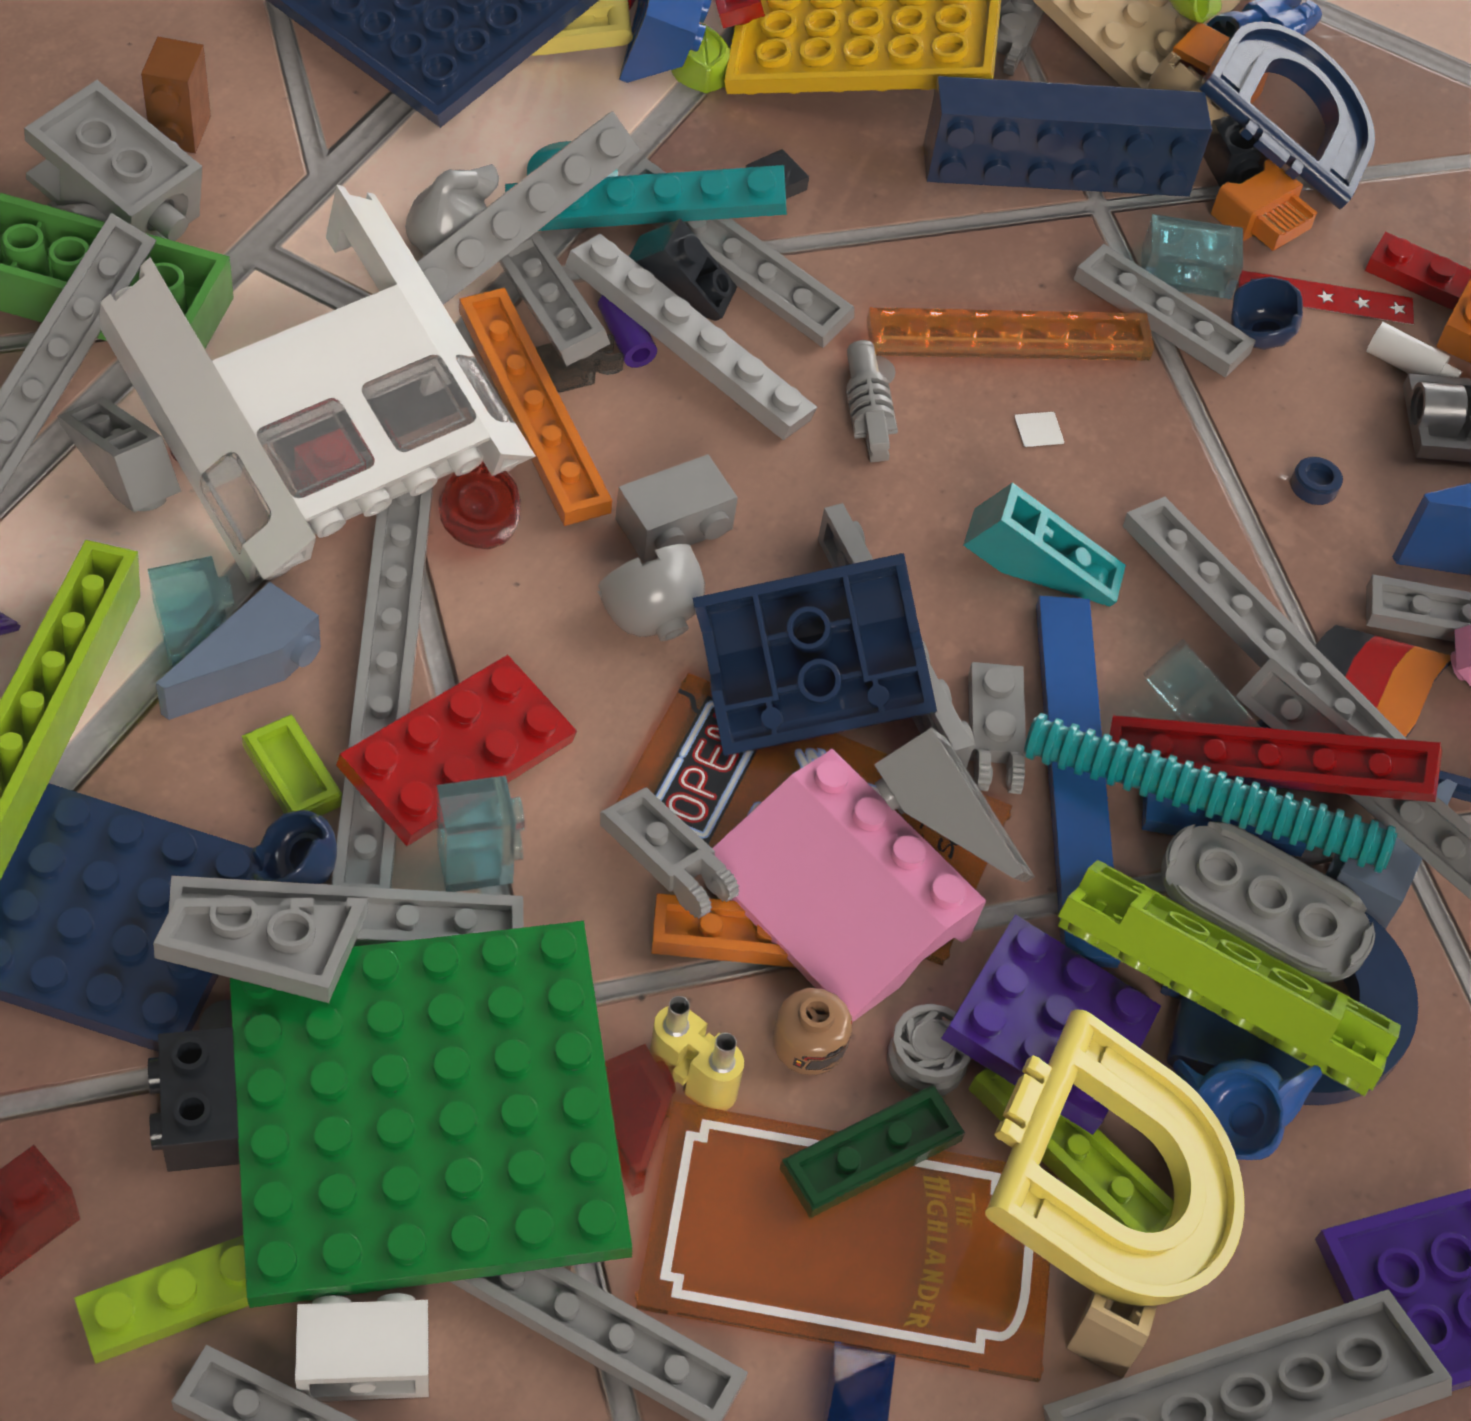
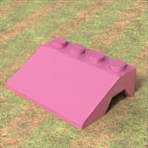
[712,749,986,1022]

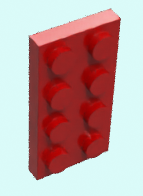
[336,654,577,846]

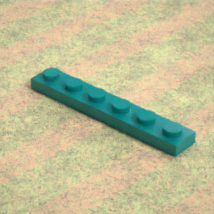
[505,165,787,231]

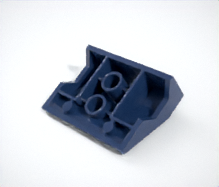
[693,553,937,756]

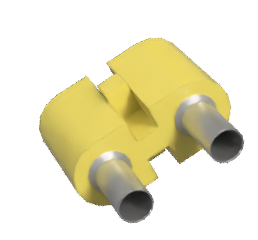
[649,996,744,1113]

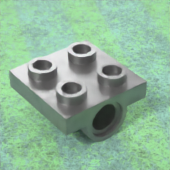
[1403,374,1471,462]

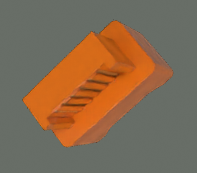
[1211,159,1318,251]

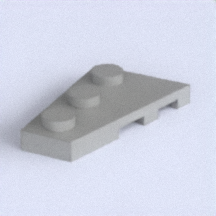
[153,898,368,1003]

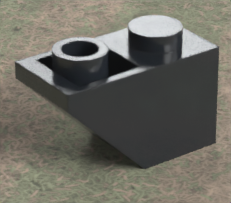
[629,219,737,321]

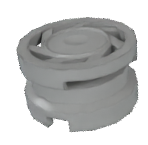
[886,1003,971,1096]

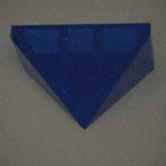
[823,1344,896,1421]

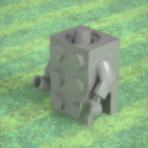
[24,80,202,241]

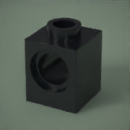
[1203,116,1269,187]

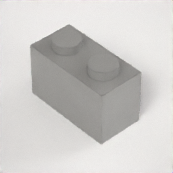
[615,454,738,562]

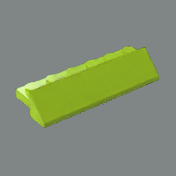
[1058,860,1401,1097]

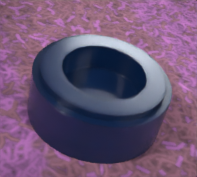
[1290,457,1343,505]

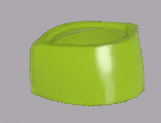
[671,24,730,93]

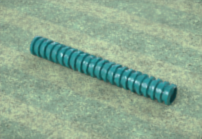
[1024,713,1398,873]

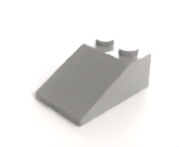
[874,728,1035,883]

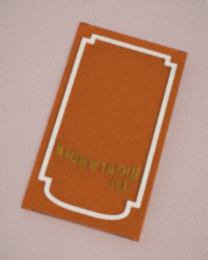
[635,1101,1058,1383]

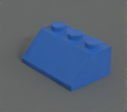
[619,0,712,83]

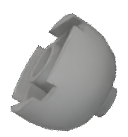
[598,544,705,642]

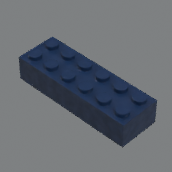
[923,76,1212,197]

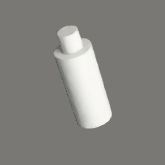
[1366,322,1462,378]

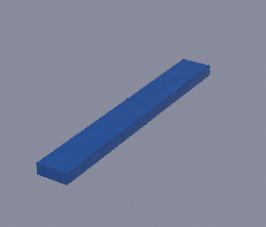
[1036,596,1121,968]

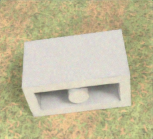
[295,1293,429,1401]

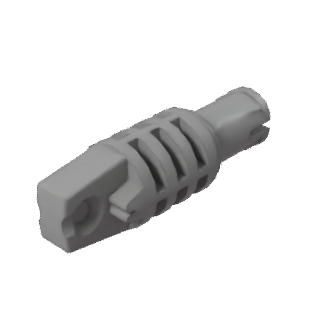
[846,340,898,462]

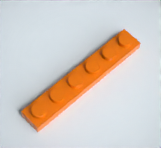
[459,288,613,526]

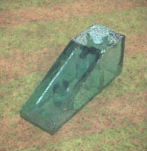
[1144,639,1266,790]

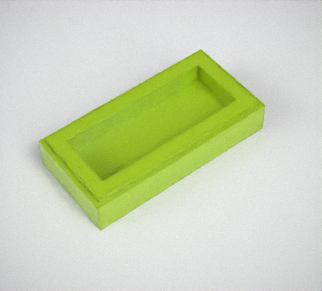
[242,714,343,815]

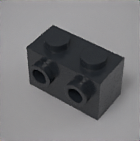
[148,1027,240,1172]

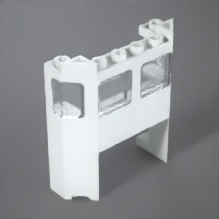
[99,185,536,583]

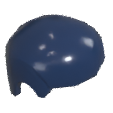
[1231,277,1303,350]
[251,810,337,884]

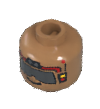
[773,988,852,1075]

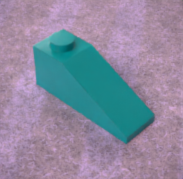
[963,483,1126,607]

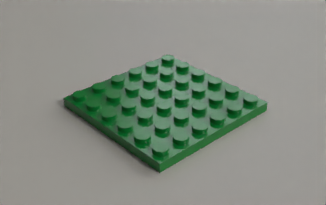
[230,921,633,1308]

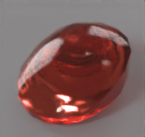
[438,461,521,549]

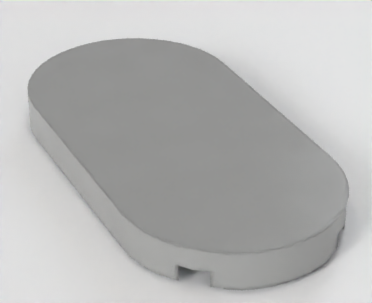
[1161,822,1375,982]

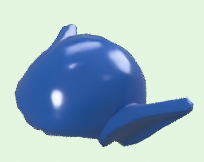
[1173,1059,1322,1160]

